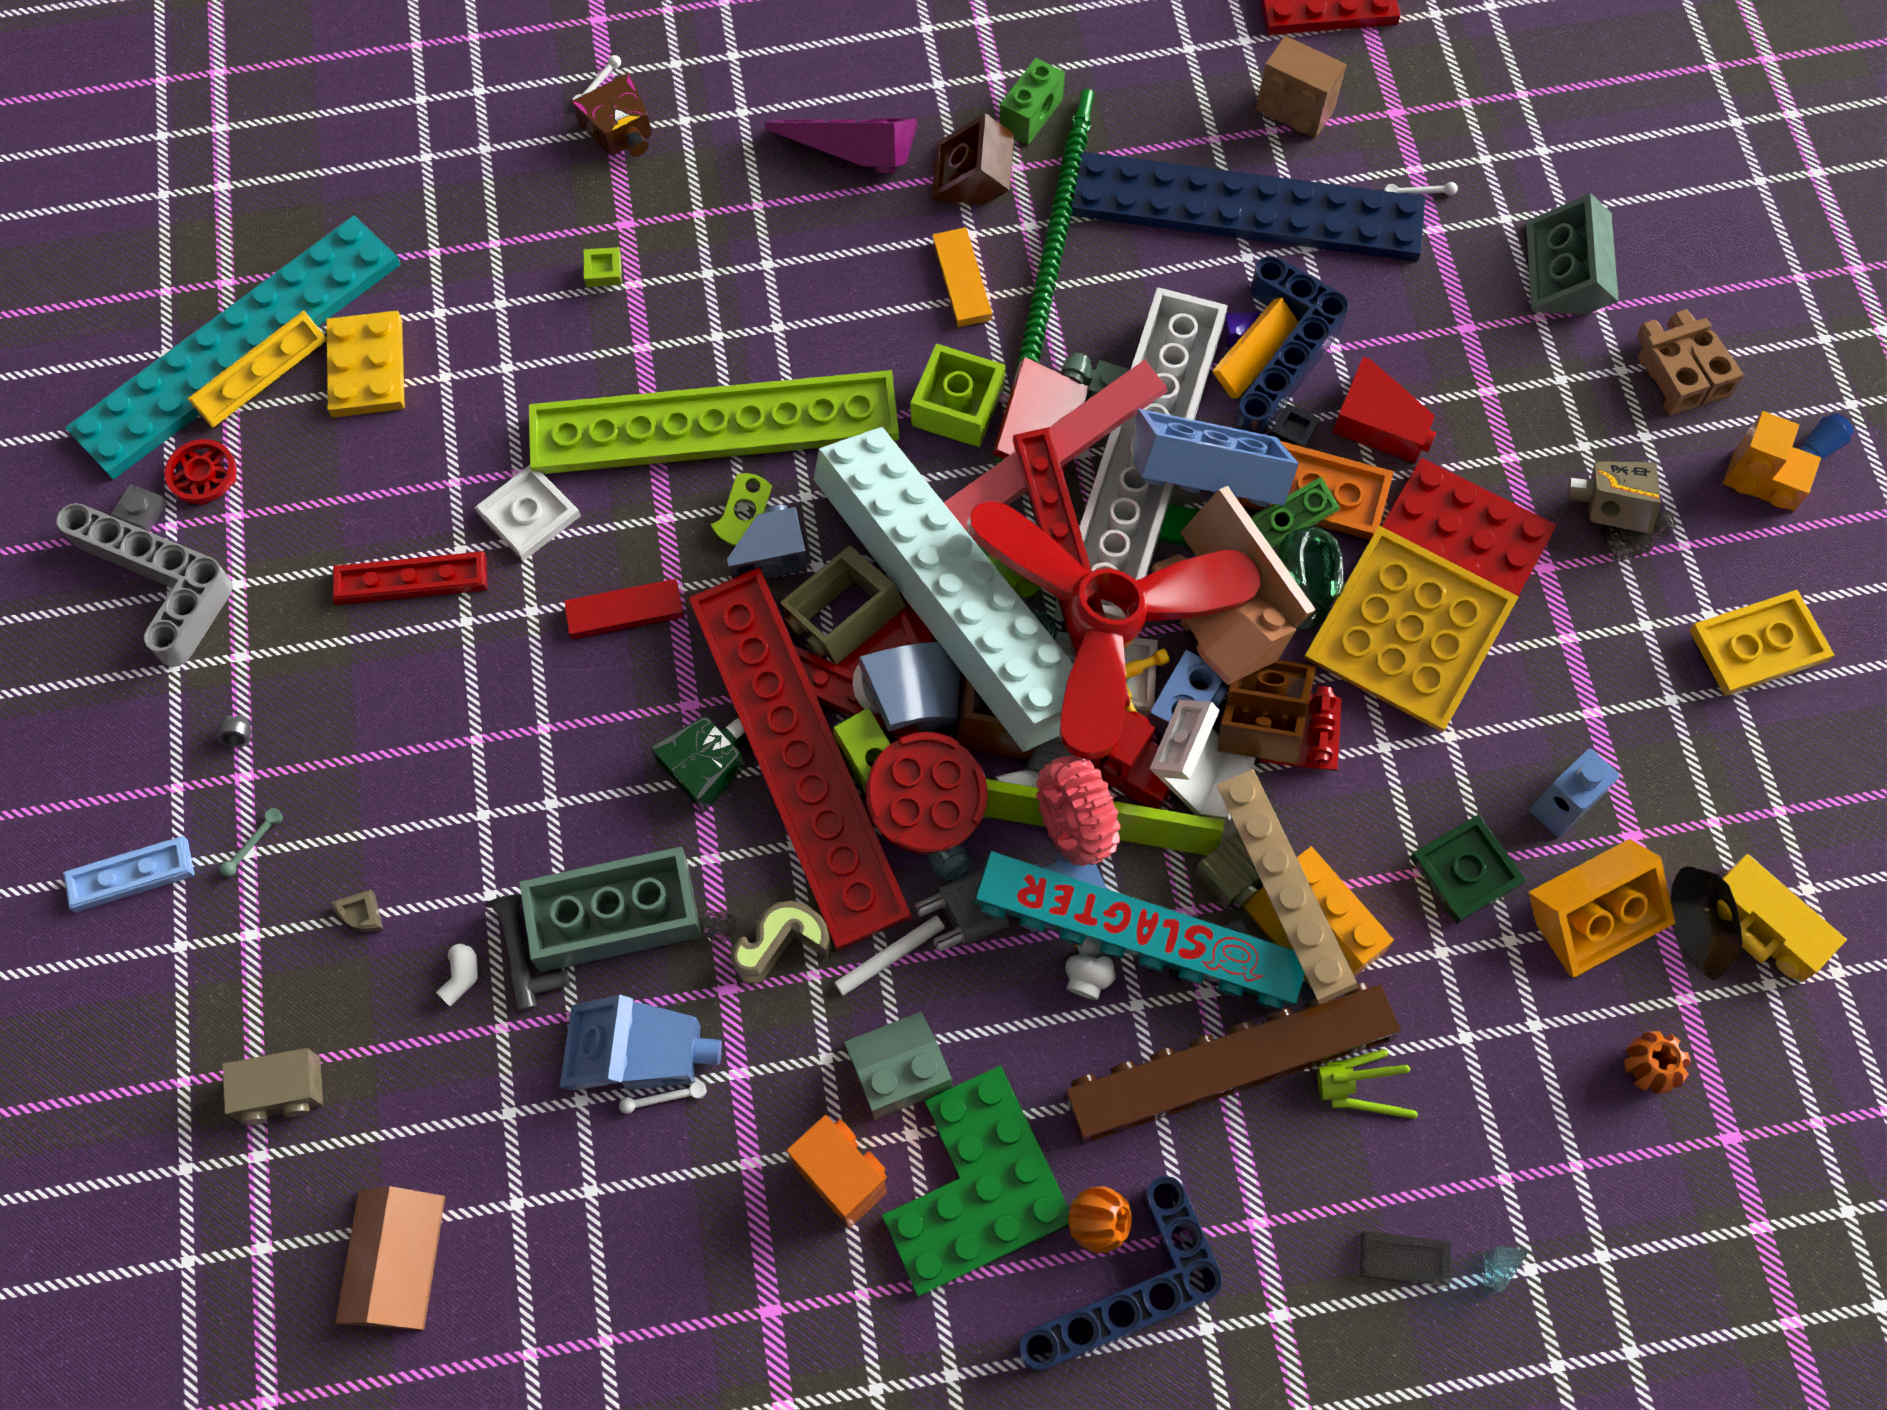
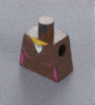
[572,73,652,157]

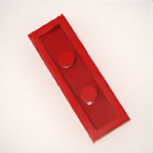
[564,579,684,640]

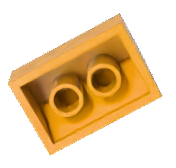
[1528,839,1675,978]
[1243,846,1394,987]

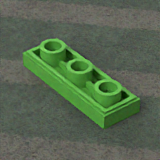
[1250,477,1341,549]

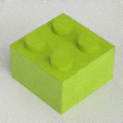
[910,343,1005,447]

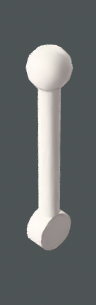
[573,55,621,100]
[1385,182,1458,196]
[619,1081,707,1114]

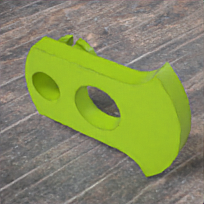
[710,473,772,547]

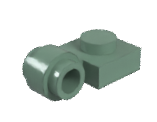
[1060,353,1130,398]

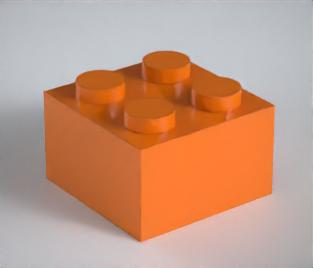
[786,1115,887,1229]

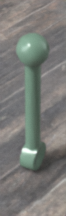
[220,808,283,877]

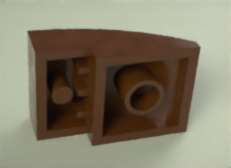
[1218,660,1316,765]

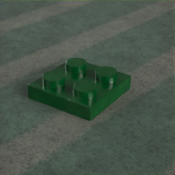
[1410,814,1527,924]

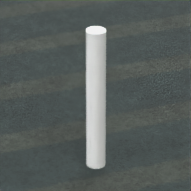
[834,915,945,996]

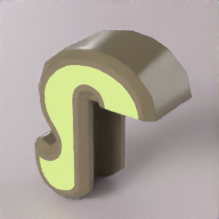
[731,901,831,983]

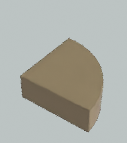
[332,890,383,932]

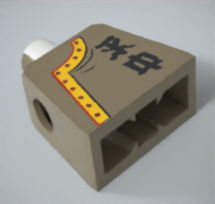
[1567,461,1661,534]

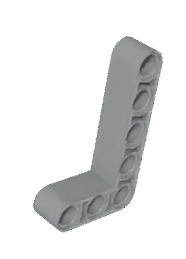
[56,503,233,667]

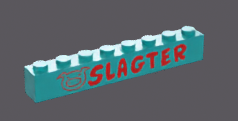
[973,851,1305,1010]

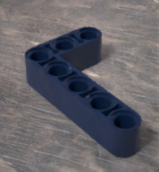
[1235,256,1349,434]
[1018,1176,1223,1373]

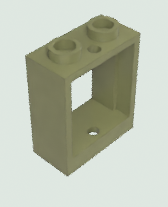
[780,545,906,665]

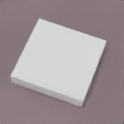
[474,465,581,561]

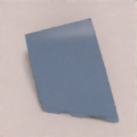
[858,642,961,732]

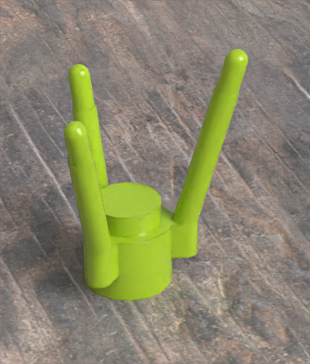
[1317,1049,1418,1119]

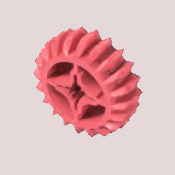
[1036,755,1120,866]

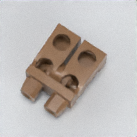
[1636,309,1744,416]

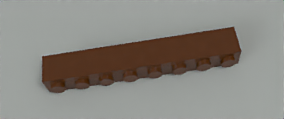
[1064,983,1401,1146]

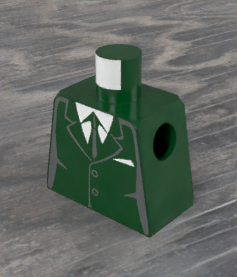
[651,716,748,813]

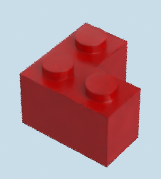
[1092,710,1172,809]

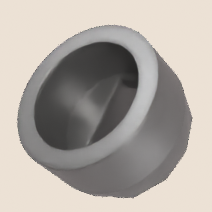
[217,715,251,748]

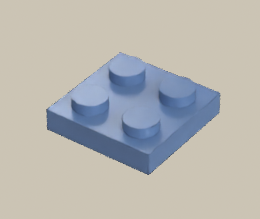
[560,995,633,1091]

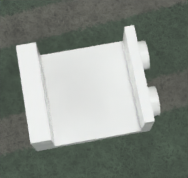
[1150,700,1256,821]

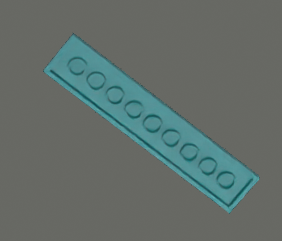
[65,215,401,480]

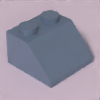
[727,505,807,579]

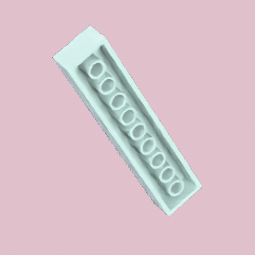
[813,427,1073,752]

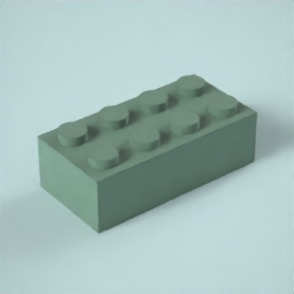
[519,846,702,973]

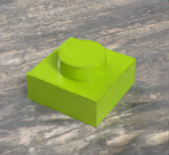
[584,247,622,287]

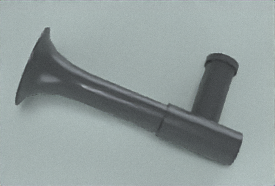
[485,894,571,1012]

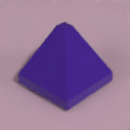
[1224,312,1260,347]

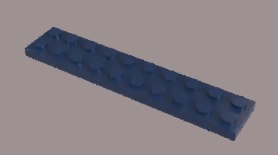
[1071,152,1426,262]

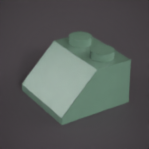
[844,1012,952,1120]

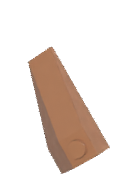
[1151,554,1296,685]

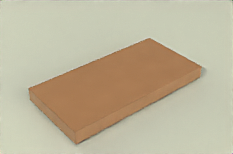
[1180,486,1315,629]

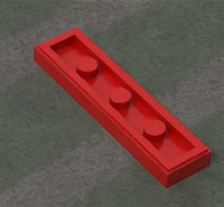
[332,551,487,605]

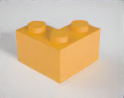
[1722,411,1821,511]

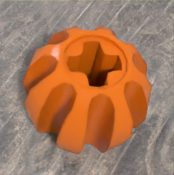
[1623,1031,1691,1094]
[1068,1186,1132,1253]

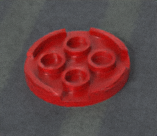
[865,732,988,854]

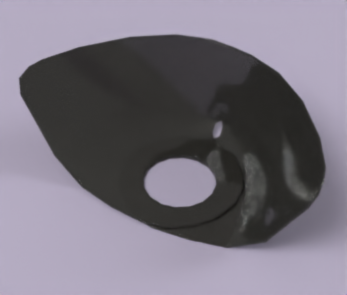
[1670,866,1743,980]

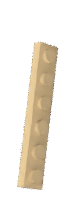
[1217,769,1359,1005]

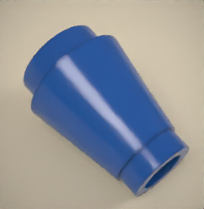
[1799,413,1854,461]

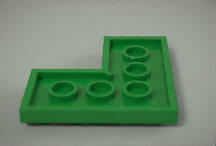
[882,1065,1070,1298]

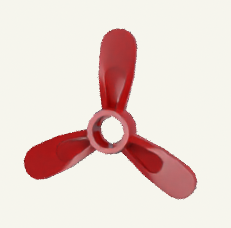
[967,501,1260,760]

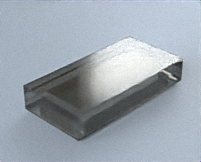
[1359,1231,1451,1288]

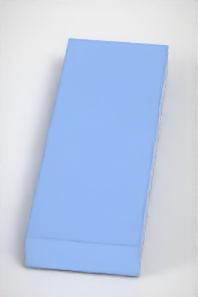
[63,836,195,913]

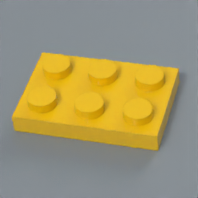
[327,311,405,418]
[1689,590,1835,696]

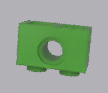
[999,58,1065,146]

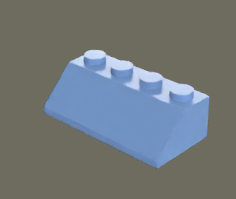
[1133,408,1299,507]

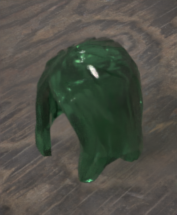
[1276,526,1344,630]

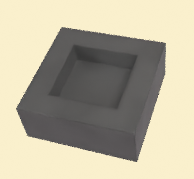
[111,484,168,532]

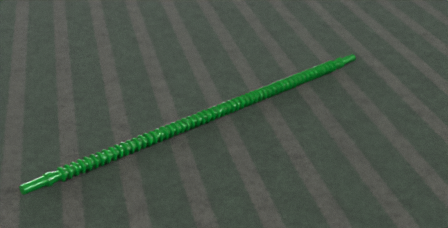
[977,89,1094,567]

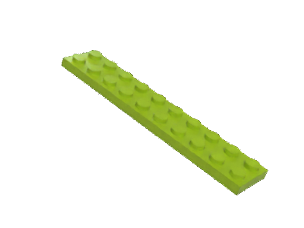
[529,370,899,474]

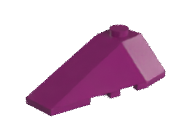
[765,118,917,173]

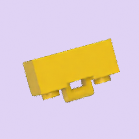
[1717,854,1847,983]

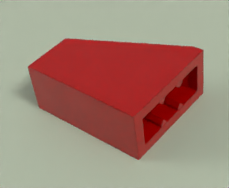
[1332,356,1437,464]

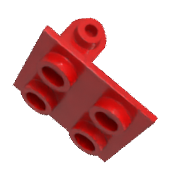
[1258,686,1342,771]

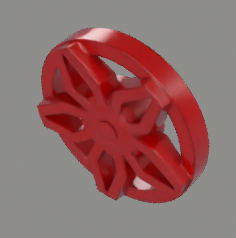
[164,439,237,505]

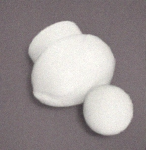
[1065,940,1115,1000]

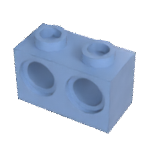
[1148,650,1229,736]

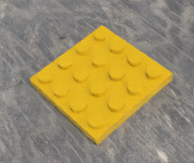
[1304,526,1519,733]

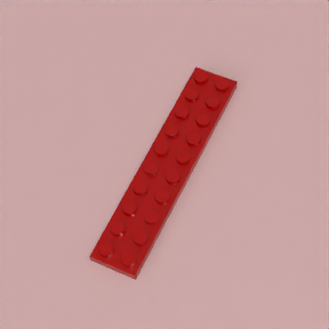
[689,567,913,951]

